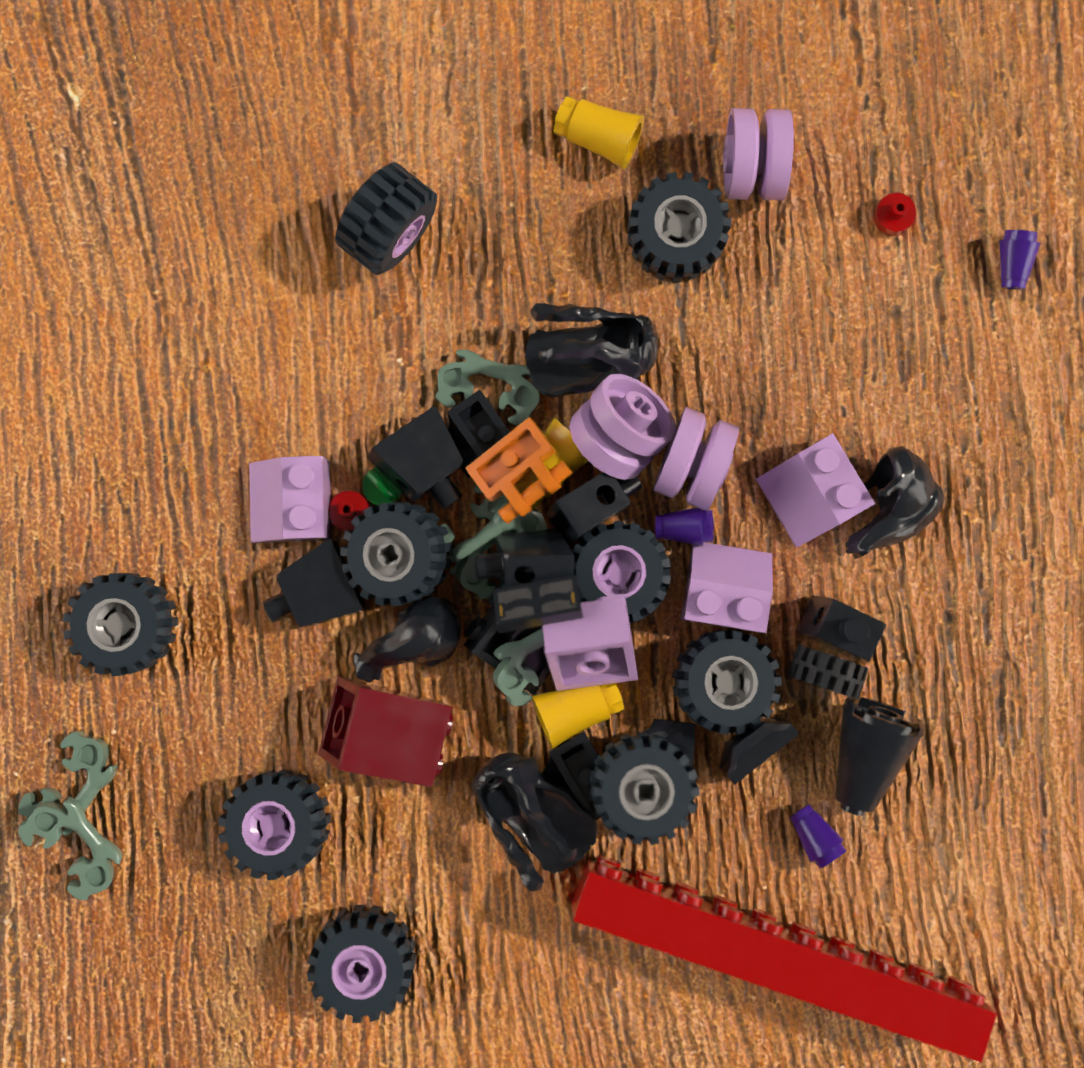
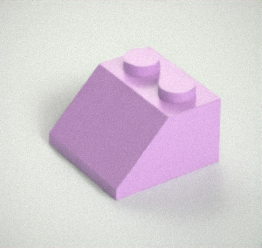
[755,433,875,548]
[249,456,332,543]
[680,542,773,633]
[543,596,638,691]

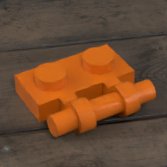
[465,417,572,524]

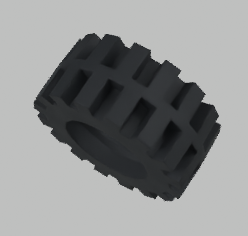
[788,644,869,699]

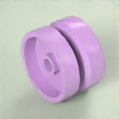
[723,108,794,201]
[569,374,676,480]
[653,407,739,511]

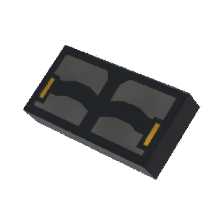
[493,575,583,633]

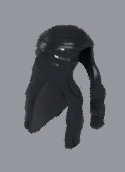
[525,303,658,397]
[471,752,598,892]

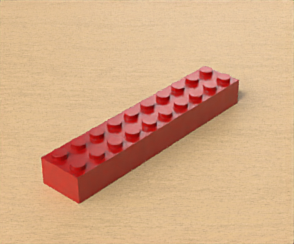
[571,855,998,1063]

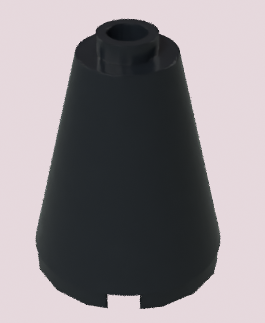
[835,697,926,816]

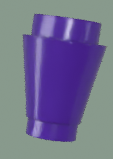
[999,230,1041,290]
[655,507,714,546]
[789,804,847,869]

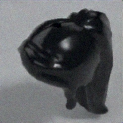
[845,446,945,559]
[353,596,462,683]

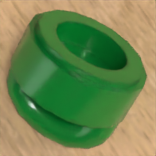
[362,467,402,506]

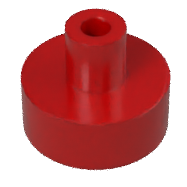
[873,193,916,236]
[329,491,370,531]

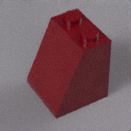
[318,676,453,787]

